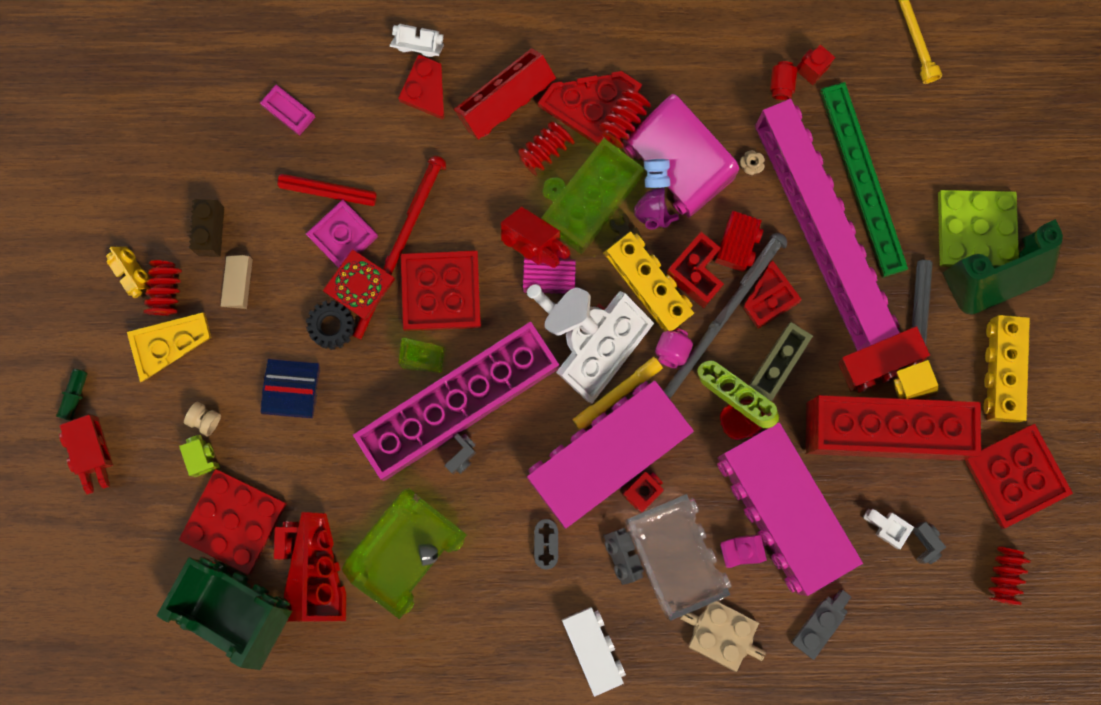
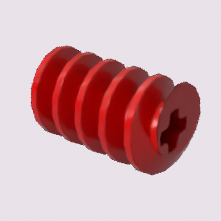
[599,89,651,148]
[518,122,575,176]
[143,260,182,316]
[987,547,1031,605]

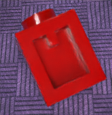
[274,522,299,559]

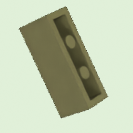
[749,322,813,401]

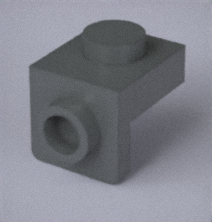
[445,433,476,475]
[912,522,946,564]

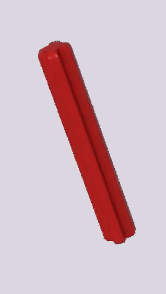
[277,174,377,206]

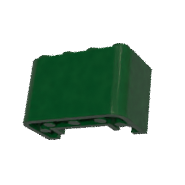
[156,556,293,670]

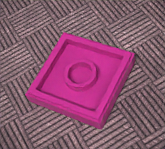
[306,200,378,268]

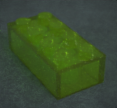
[541,138,644,255]

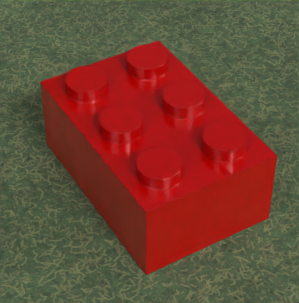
[838,326,930,393]

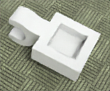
[863,509,914,549]

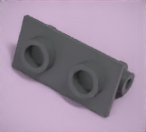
[604,528,644,585]

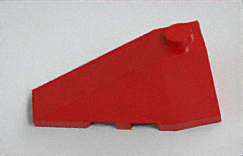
[284,512,346,622]

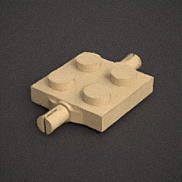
[680,599,766,672]

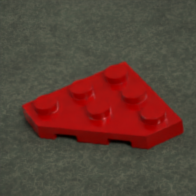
[538,71,642,147]

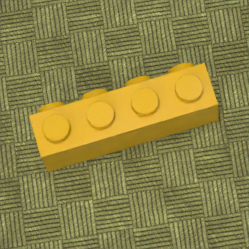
[603,232,694,332]
[983,315,1030,423]

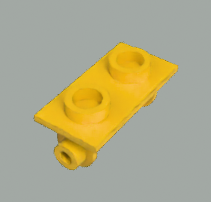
[106,246,152,298]

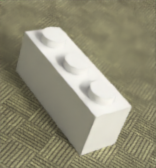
[562,607,626,697]

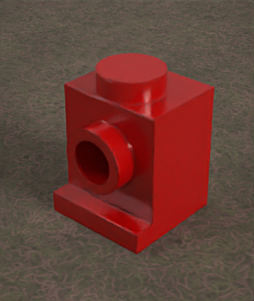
[796,44,836,85]
[622,472,664,513]

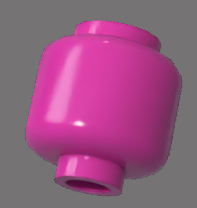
[655,328,693,368]

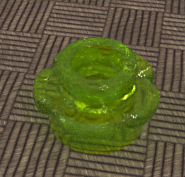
[543,177,567,202]

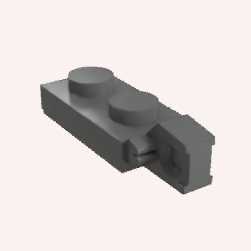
[791,590,851,660]

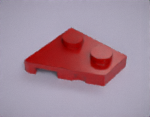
[398,54,445,120]

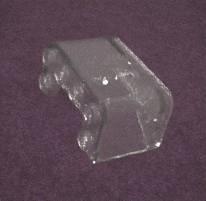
[625,494,731,621]

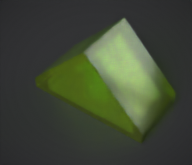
[398,338,445,373]

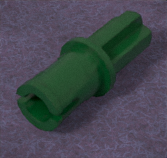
[56,369,88,421]

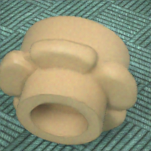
[740,150,765,175]

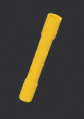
[572,357,663,430]

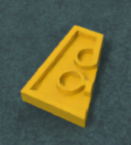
[127,313,212,382]

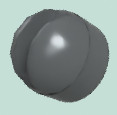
[418,544,438,566]

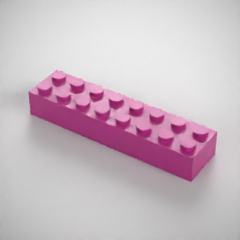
[353,322,559,481]

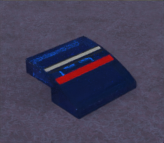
[260,359,320,419]

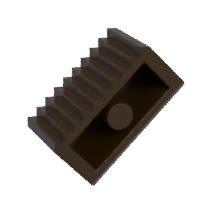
[189,199,224,257]

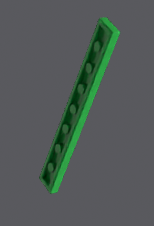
[820,82,908,278]

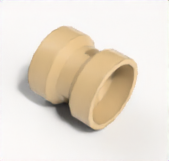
[184,401,221,436]

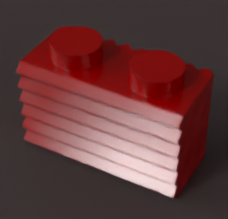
[714,211,764,272]

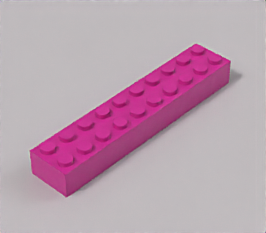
[755,99,899,351]

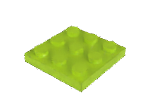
[938,190,1019,268]

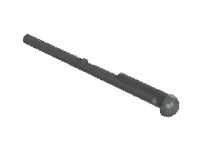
[664,233,787,399]

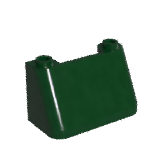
[942,219,1063,315]

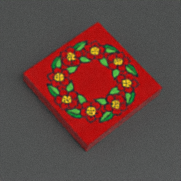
[323,249,395,321]

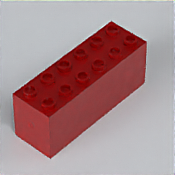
[805,395,981,461]

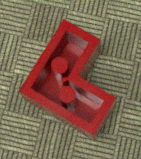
[665,232,724,309]

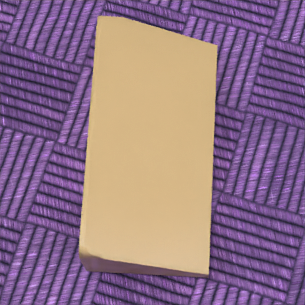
[221,255,253,309]

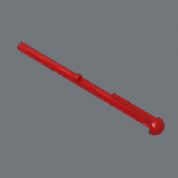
[352,156,446,340]

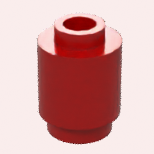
[770,61,797,100]

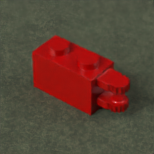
[501,206,571,268]
[59,414,114,495]

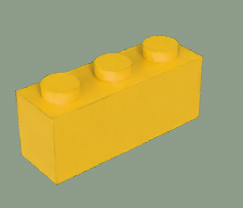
[894,360,939,400]

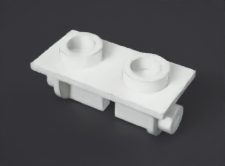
[390,24,444,57]

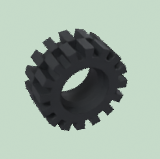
[306,301,355,350]

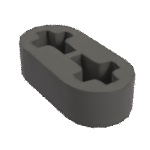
[534,519,558,570]

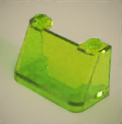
[342,488,467,619]

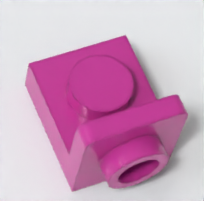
[721,534,767,568]

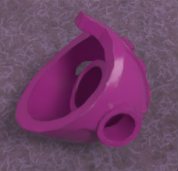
[634,187,679,229]

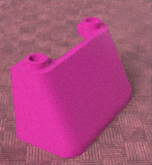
[623,94,739,218]

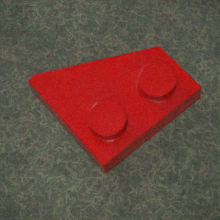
[744,261,801,329]

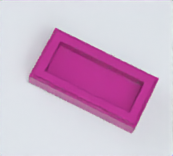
[260,85,316,136]

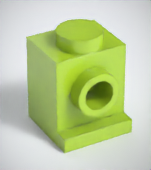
[179,435,220,477]

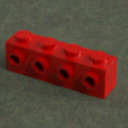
[453,48,556,140]

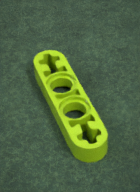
[697,361,779,428]

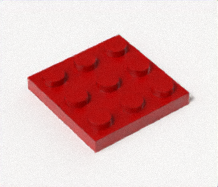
[401,251,481,331]
[964,424,1073,529]
[179,469,287,575]

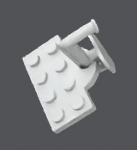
[527,284,654,404]

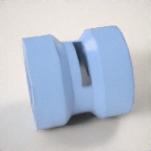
[644,159,670,188]

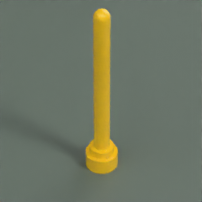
[898,0,943,84]

